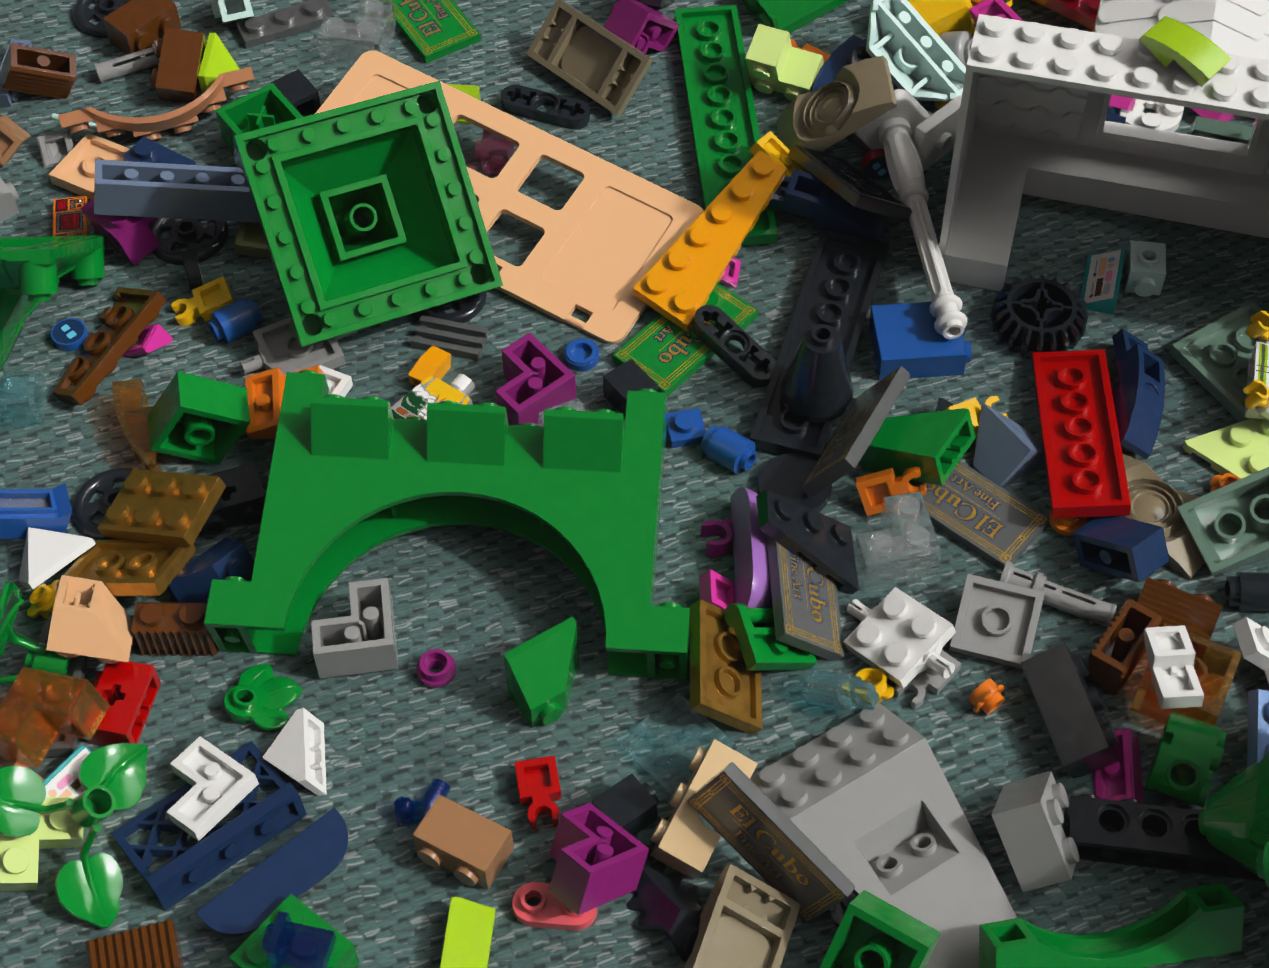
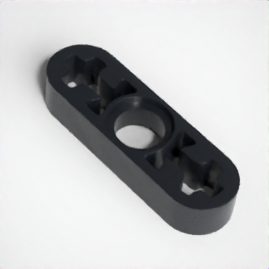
[501,85,590,129]
[692,305,776,387]

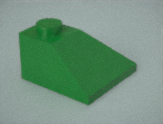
[503,616,579,728]

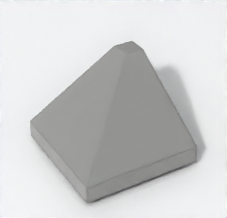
[37,130,74,169]

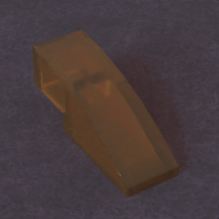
[112,379,162,471]

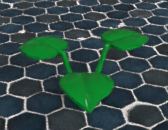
[0,581,71,684]
[0,743,148,929]

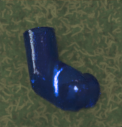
[392,778,451,826]

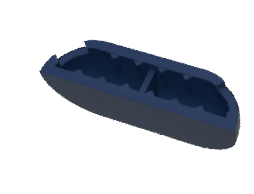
[196,807,348,936]

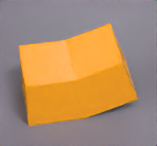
[408,345,451,386]

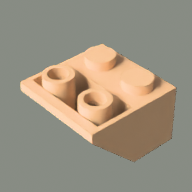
[46,575,133,664]

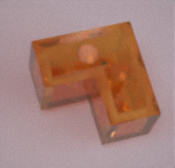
[0,667,110,768]

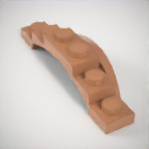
[58,67,255,140]

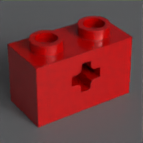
[79,661,161,747]

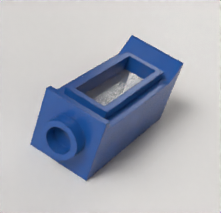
[0,483,72,539]

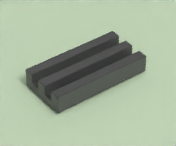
[410,315,489,361]

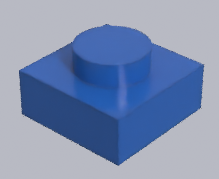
[666,408,706,448]

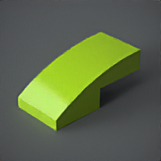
[1139,16,1231,87]

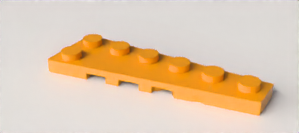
[633,150,787,332]

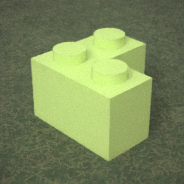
[745,24,824,101]
[0,797,84,892]

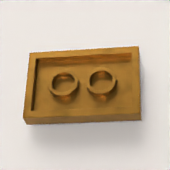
[97,469,226,547]
[56,539,196,598]
[690,599,763,734]

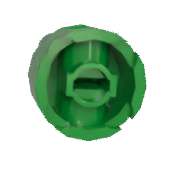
[1145,711,1227,808]

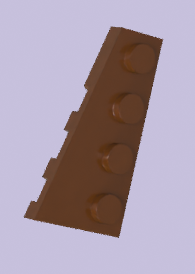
[53,287,167,406]

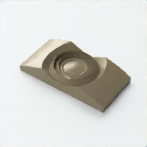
[526,0,653,117]
[776,55,897,152]
[1094,454,1205,580]
[683,863,801,968]

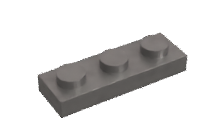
[236,0,335,49]

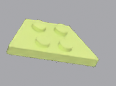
[1182,418,1269,479]

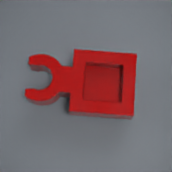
[515,755,562,830]

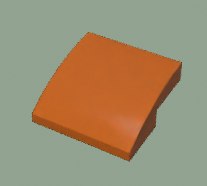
[245,365,324,439]

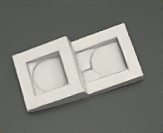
[1144,625,1204,709]

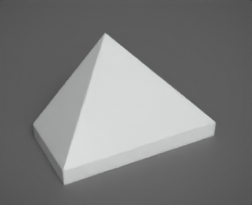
[18,527,96,589]
[262,708,327,796]

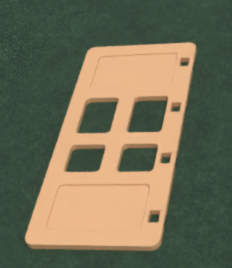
[315,50,703,344]

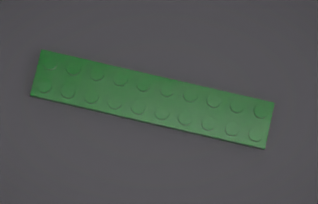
[675,5,778,246]

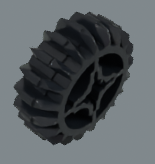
[991,273,1088,357]

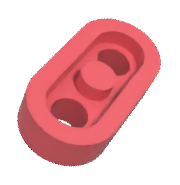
[512,882,598,931]

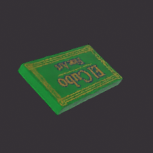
[376,0,481,64]
[613,283,759,398]

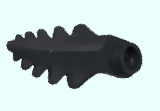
[626,849,703,962]

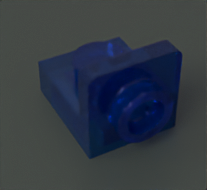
[262,911,336,968]

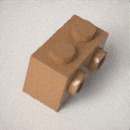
[413,794,514,890]

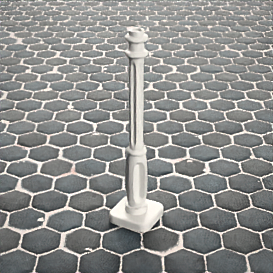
[854,89,967,339]

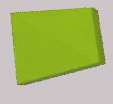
[198,32,240,94]

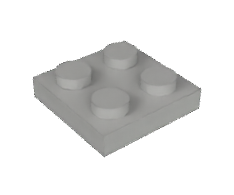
[949,574,1045,669]

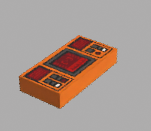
[53,195,89,236]

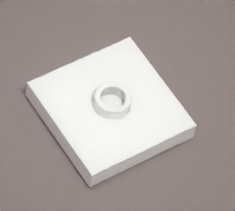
[913,94,962,171]

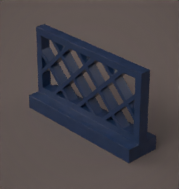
[111,741,307,911]

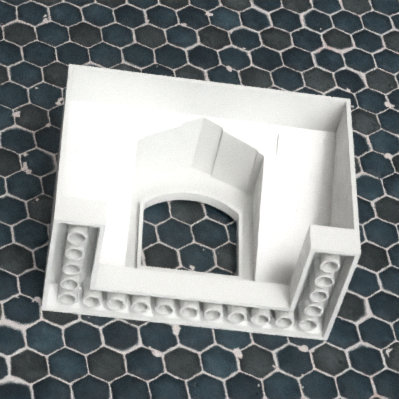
[939,0,1269,291]

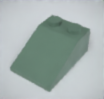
[1177,467,1269,575]

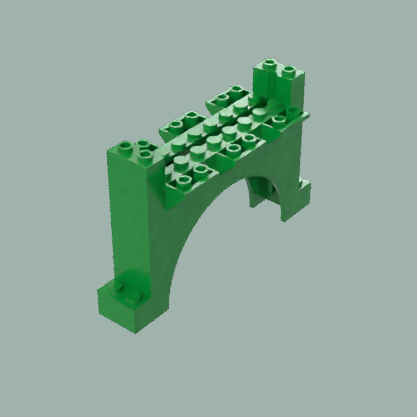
[204,370,690,680]

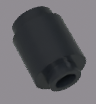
[1225,572,1269,611]

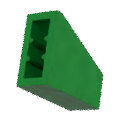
[861,408,976,486]

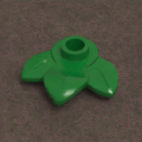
[223,664,302,731]

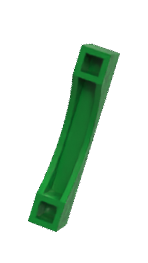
[979,883,1245,968]

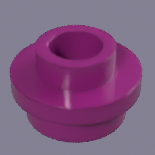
[416,649,456,688]

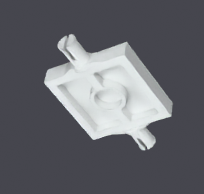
[843,587,956,689]

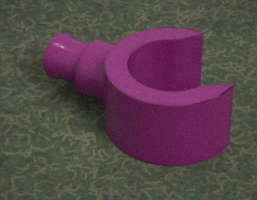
[700,514,733,558]

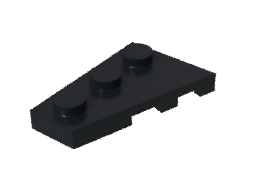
[756,489,859,594]

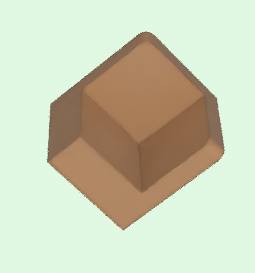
[0,115,31,166]

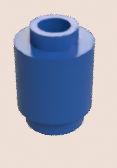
[208,298,263,344]
[700,426,757,474]

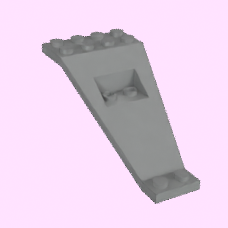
[750,702,1017,968]

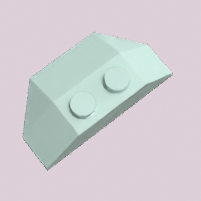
[866,0,966,102]

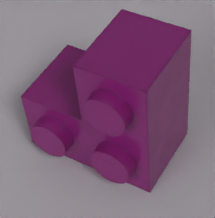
[604,0,680,54]
[80,197,160,265]
[495,332,577,426]
[548,803,649,915]

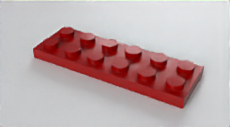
[1032,349,1131,518]

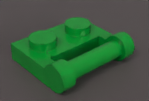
[725,603,817,670]

